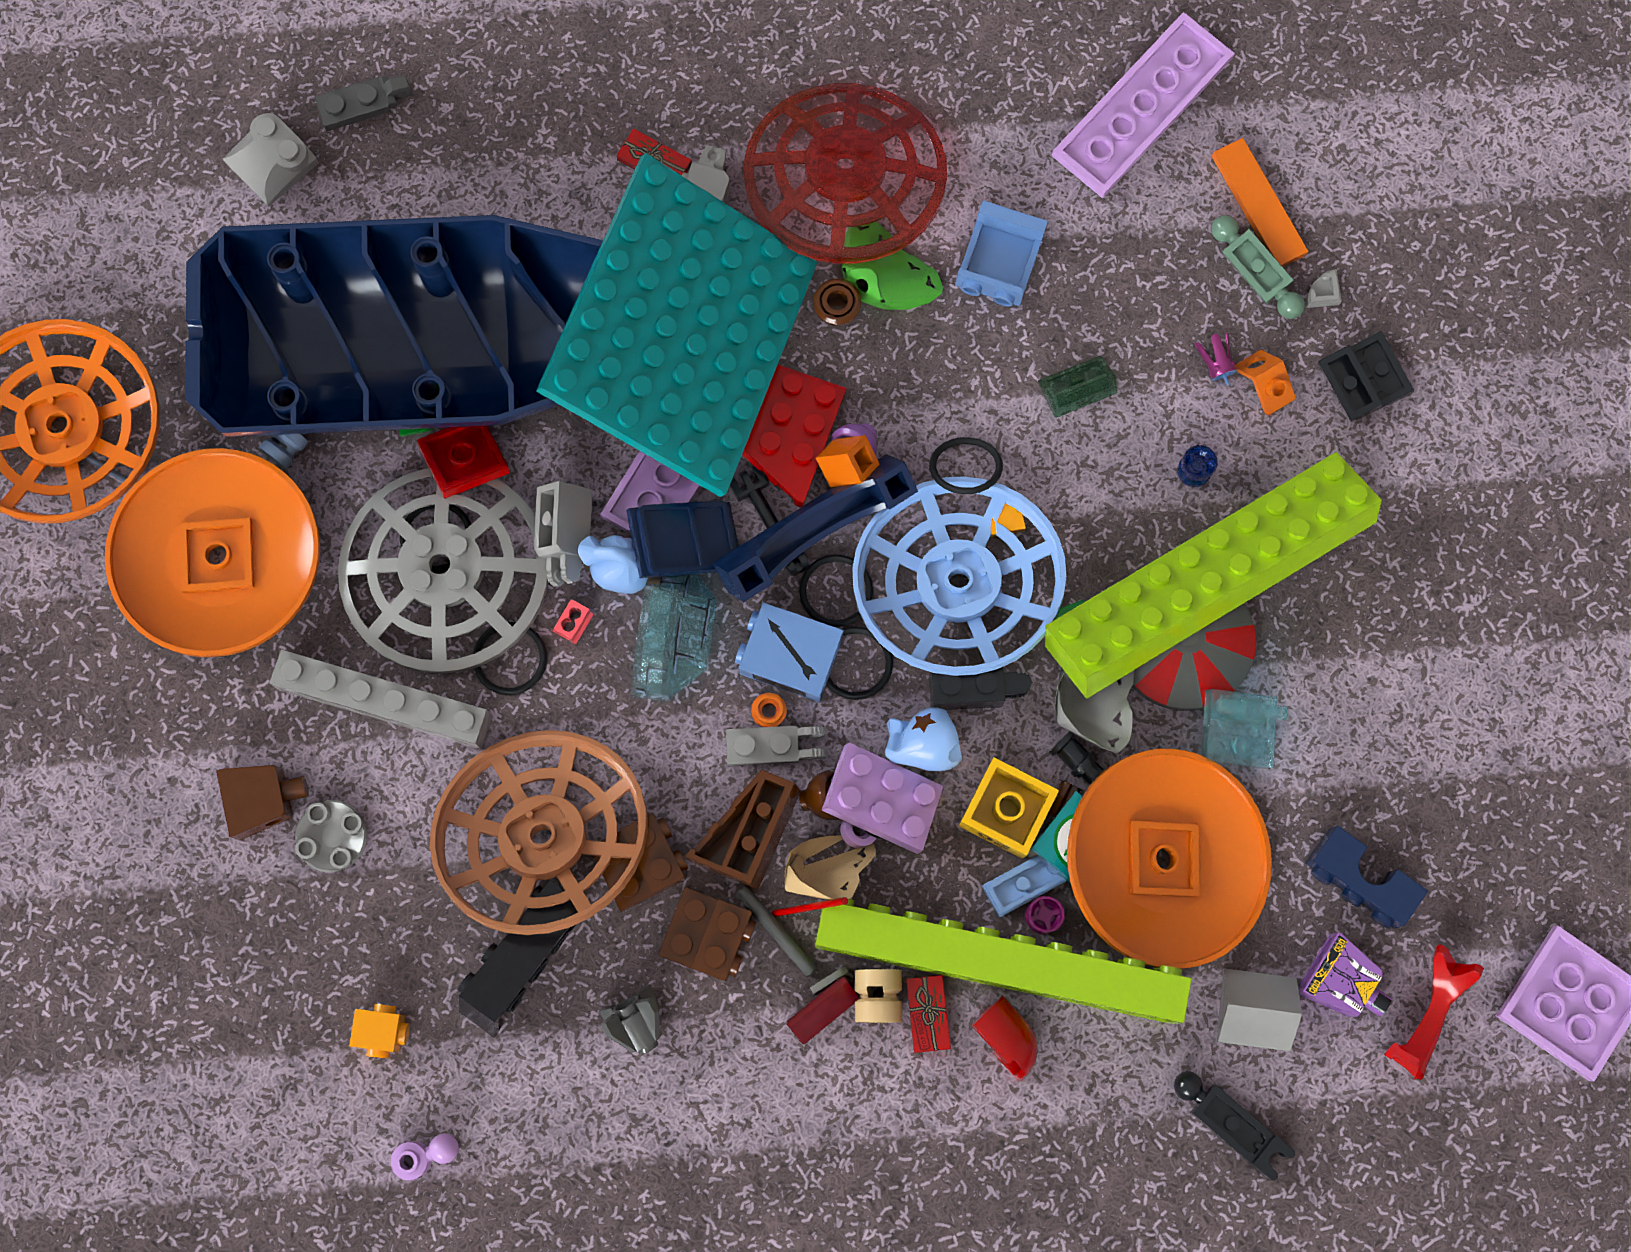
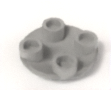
[295,800,367,872]

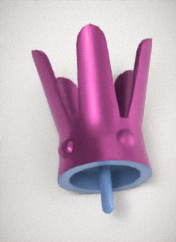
[1195,332,1237,385]

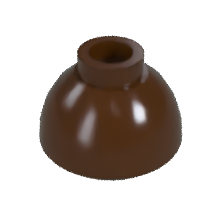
[813,279,862,326]
[799,770,839,820]

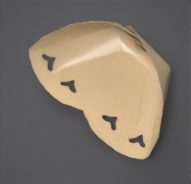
[785,835,876,899]

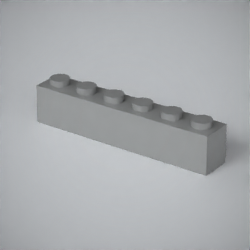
[269,650,493,750]

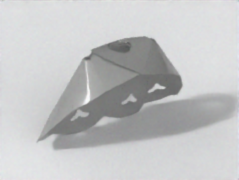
[1054,670,1134,754]

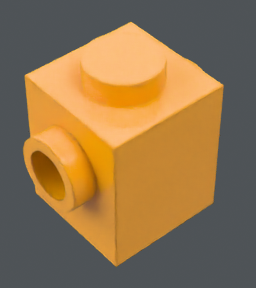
[349,1004,410,1058]

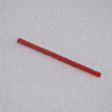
[772,897,848,917]

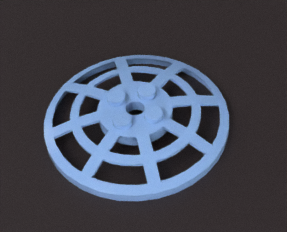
[852,476,1066,676]

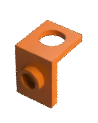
[1235,350,1296,416]

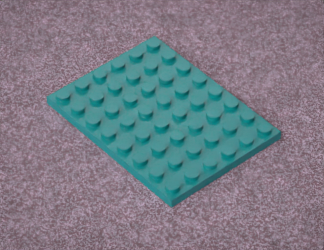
[536,153,818,497]

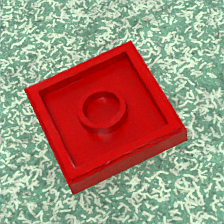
[416,426,510,499]

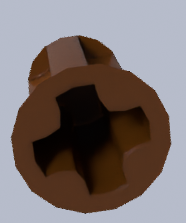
[1048,779,1083,818]

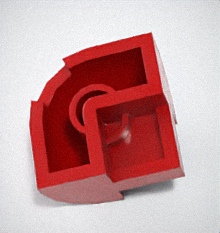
[971,995,1038,1081]

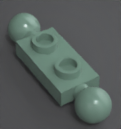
[1211,215,1305,319]

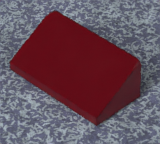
[787,977,858,1044]

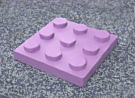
[1496,925,1631,1081]

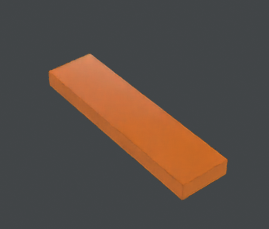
[1211,138,1309,267]

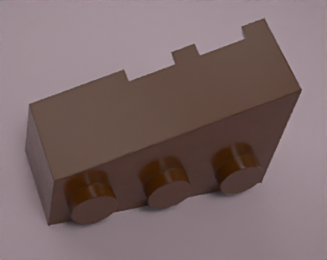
[685,769,801,890]

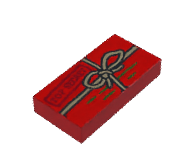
[616,128,692,175]
[906,975,951,1053]

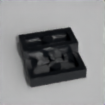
[1318,331,1414,422]

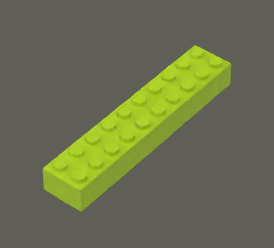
[1045,452,1382,699]
[815,899,1192,1024]

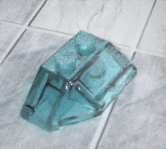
[632,574,717,702]

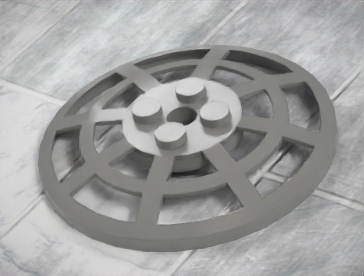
[338,468,548,674]

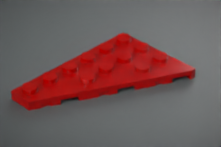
[742,365,847,508]

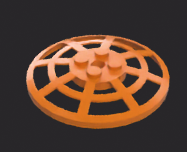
[0,319,160,524]

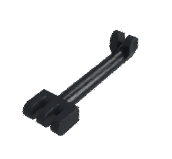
[730,465,809,576]

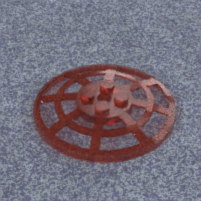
[744,83,947,263]

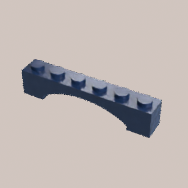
[713,454,918,603]

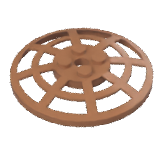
[430,730,648,935]

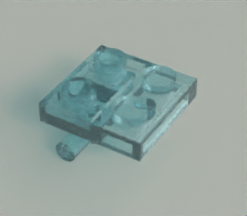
[1202,689,1288,769]

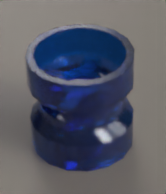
[1177,445,1218,487]

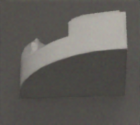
[1305,269,1342,308]

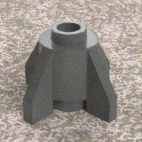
[599,984,662,1054]

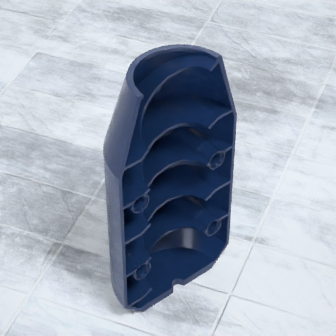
[185,215,603,437]

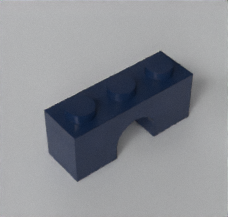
[1305,825,1428,929]

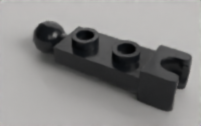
[1174,1071,1295,1181]

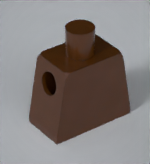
[216,765,309,840]

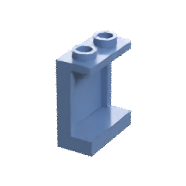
[955,200,1048,307]

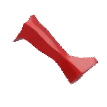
[1384,944,1484,1080]

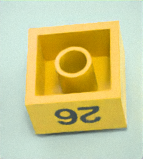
[958,757,1059,859]

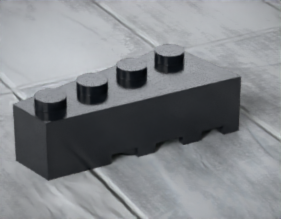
[457,879,578,1038]

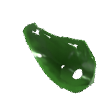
[840,219,943,310]

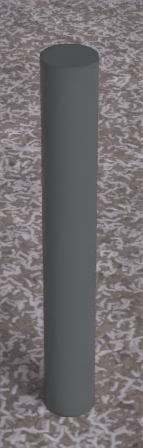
[736,885,818,977]

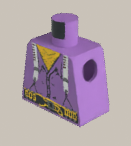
[1298,932,1392,1017]

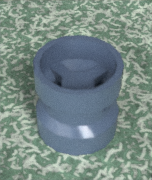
[258,434,309,470]

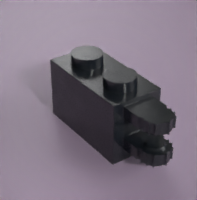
[929,667,1033,710]

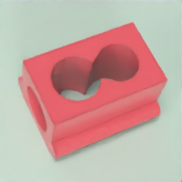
[552,599,594,644]

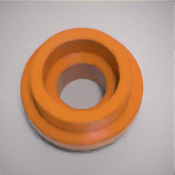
[751,693,787,727]

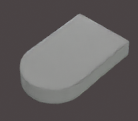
[810,966,849,995]

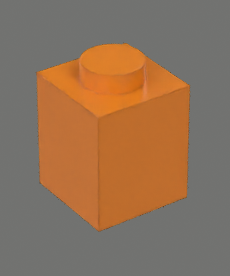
[816,435,880,487]

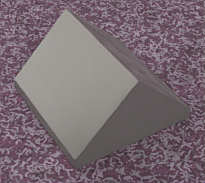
[1217,968,1302,1051]

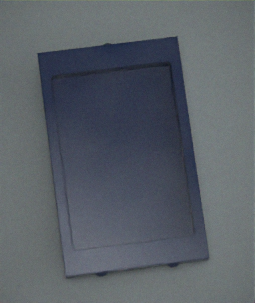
[626,501,739,578]

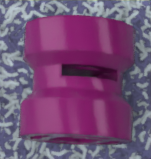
[1025,896,1065,935]

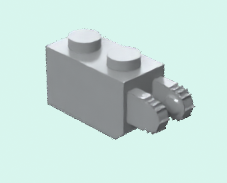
[534,481,592,587]

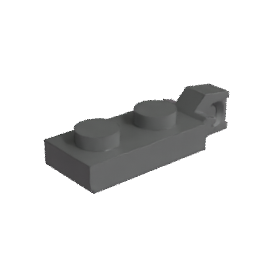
[315,75,412,131]

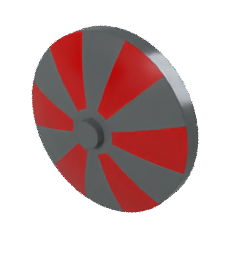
[1132,604,1256,711]

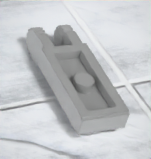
[726,726,827,766]

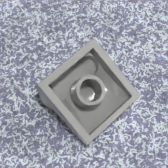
[223,113,319,207]

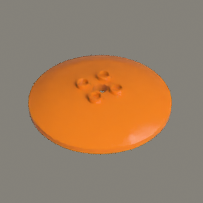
[105,448,320,657]
[1067,749,1272,969]

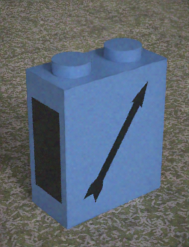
[735,602,844,703]

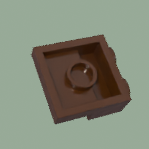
[594,813,689,912]
[658,887,756,982]

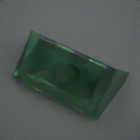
[1038,355,1117,418]

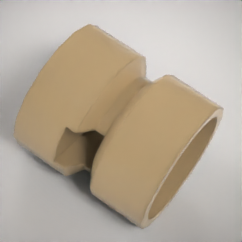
[855,969,902,1023]

